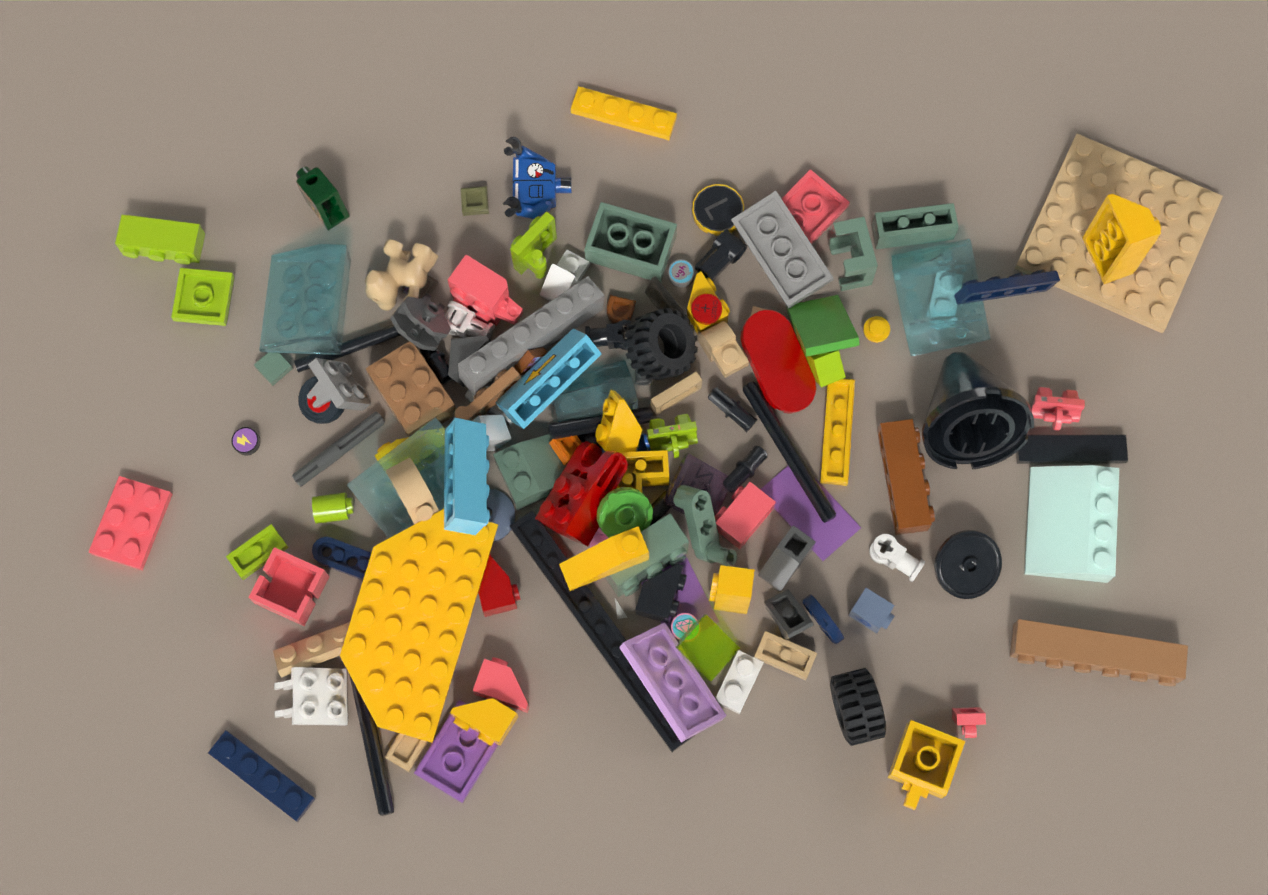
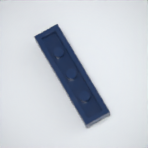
[954,269,1060,305]
[208,730,315,822]

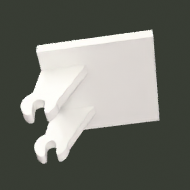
[274,667,348,726]

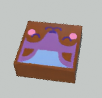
[514,348,548,375]

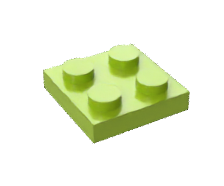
[171,268,235,326]

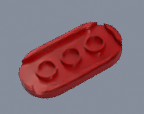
[740,310,816,414]

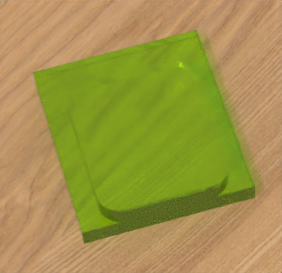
[675,614,740,682]

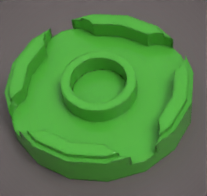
[597,487,653,538]

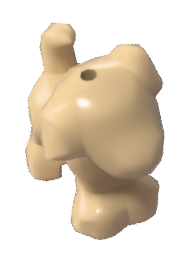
[365,239,438,311]

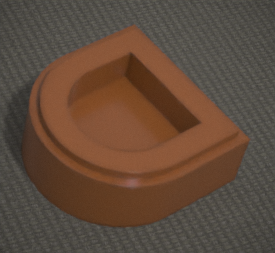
[607,295,636,324]

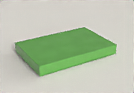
[787,295,860,356]

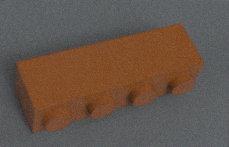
[877,419,935,535]

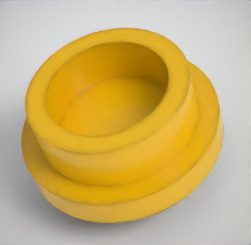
[863,316,890,343]

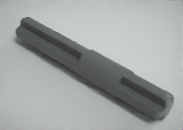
[292,412,385,487]

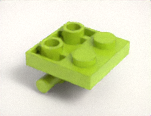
[510,211,557,279]

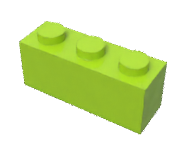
[115,214,205,265]

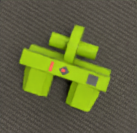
[647,414,698,458]

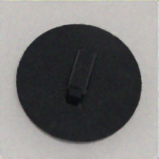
[934,530,1002,599]

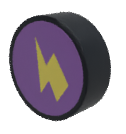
[231,427,261,456]

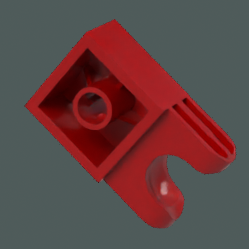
[535,442,628,547]

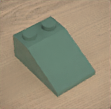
[493,434,567,510]

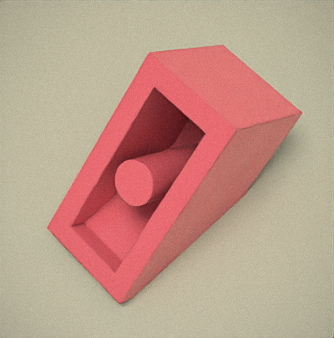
[473,657,530,713]

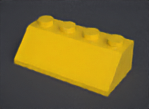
[1082,194,1161,284]

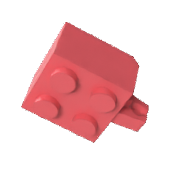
[448,255,523,326]

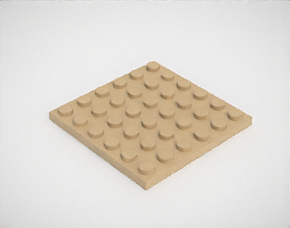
[1014,134,1223,333]

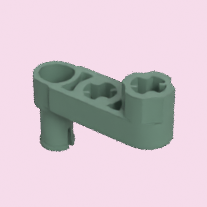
[674,485,737,566]

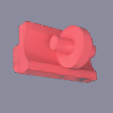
[1031,387,1085,430]

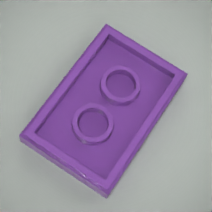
[414,700,498,803]

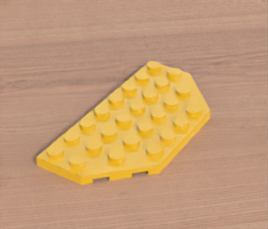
[340,509,498,743]

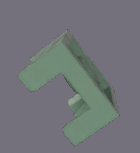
[828,217,878,291]

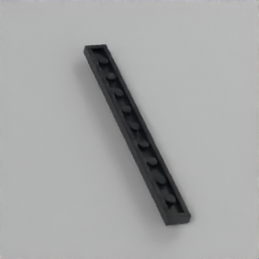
[510,511,695,753]

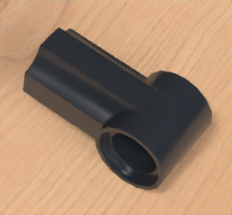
[695,229,747,281]

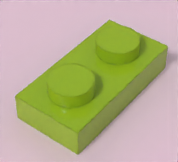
[225,524,289,580]

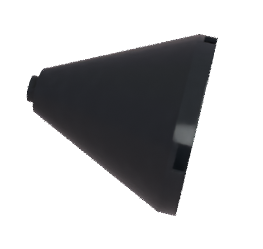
[922,352,1034,470]

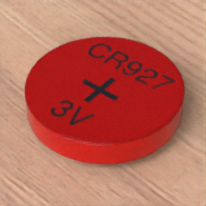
[691,294,722,325]

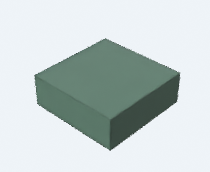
[254,348,293,386]

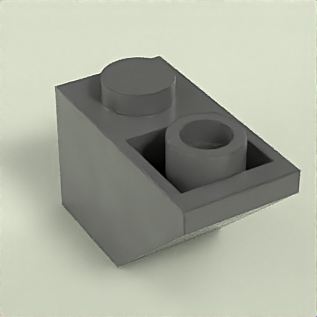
[758,525,816,592]

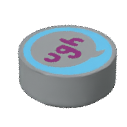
[668,259,695,287]

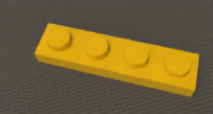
[571,86,677,141]

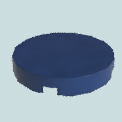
[802,594,844,644]

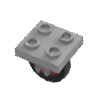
[298,358,371,424]

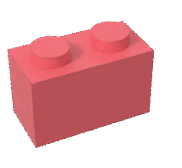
[715,482,776,549]

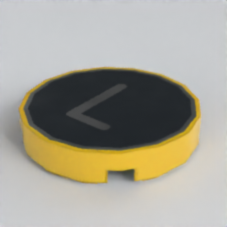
[692,184,744,236]

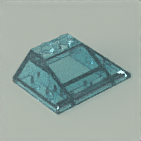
[891,238,991,356]

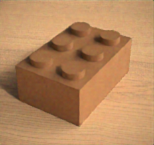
[365,341,456,437]

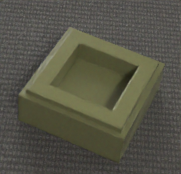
[461,186,489,216]

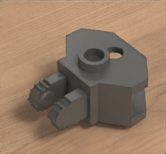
[390,293,451,351]

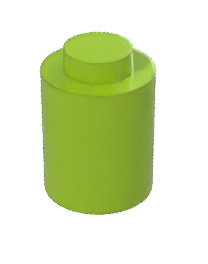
[312,492,354,524]

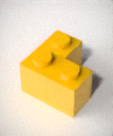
[616,450,669,492]

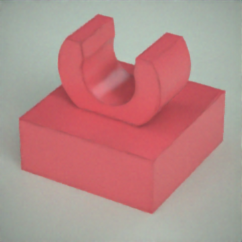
[952,707,986,738]

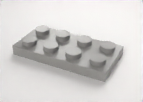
[731,191,834,309]

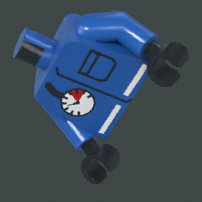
[503,136,572,219]

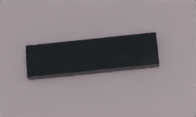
[1016,435,1128,464]

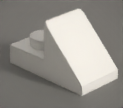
[540,250,590,301]

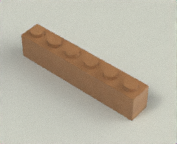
[1010,619,1188,686]

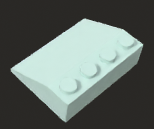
[1024,465,1119,583]

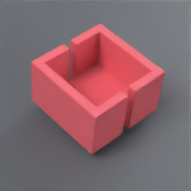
[248,547,329,627]

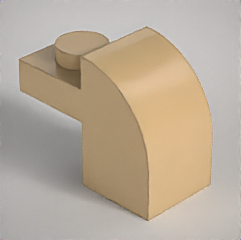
[698,321,749,378]
[385,458,439,525]

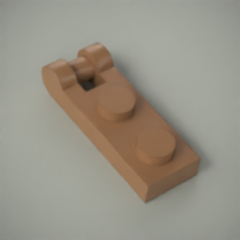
[454,367,521,421]

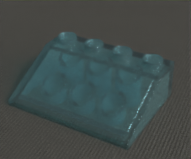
[259,244,351,355]
[347,417,445,539]

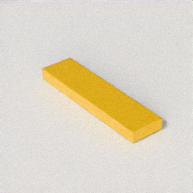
[820,379,855,486]

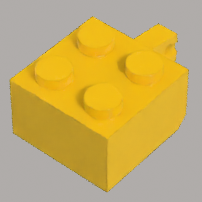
[887,720,965,810]

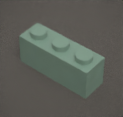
[871,203,959,249]

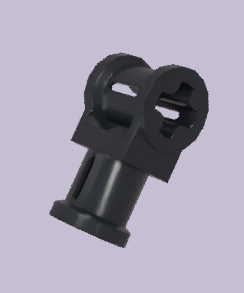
[585,320,632,351]

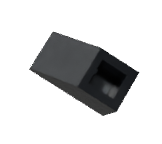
[635,564,687,624]

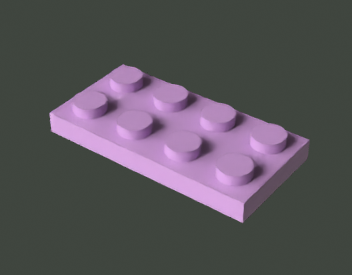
[619,622,727,742]

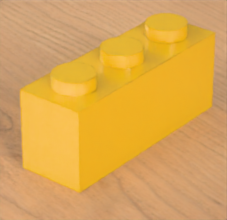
[709,565,755,614]

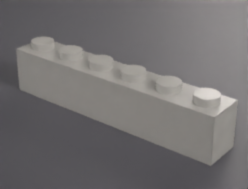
[458,276,605,396]

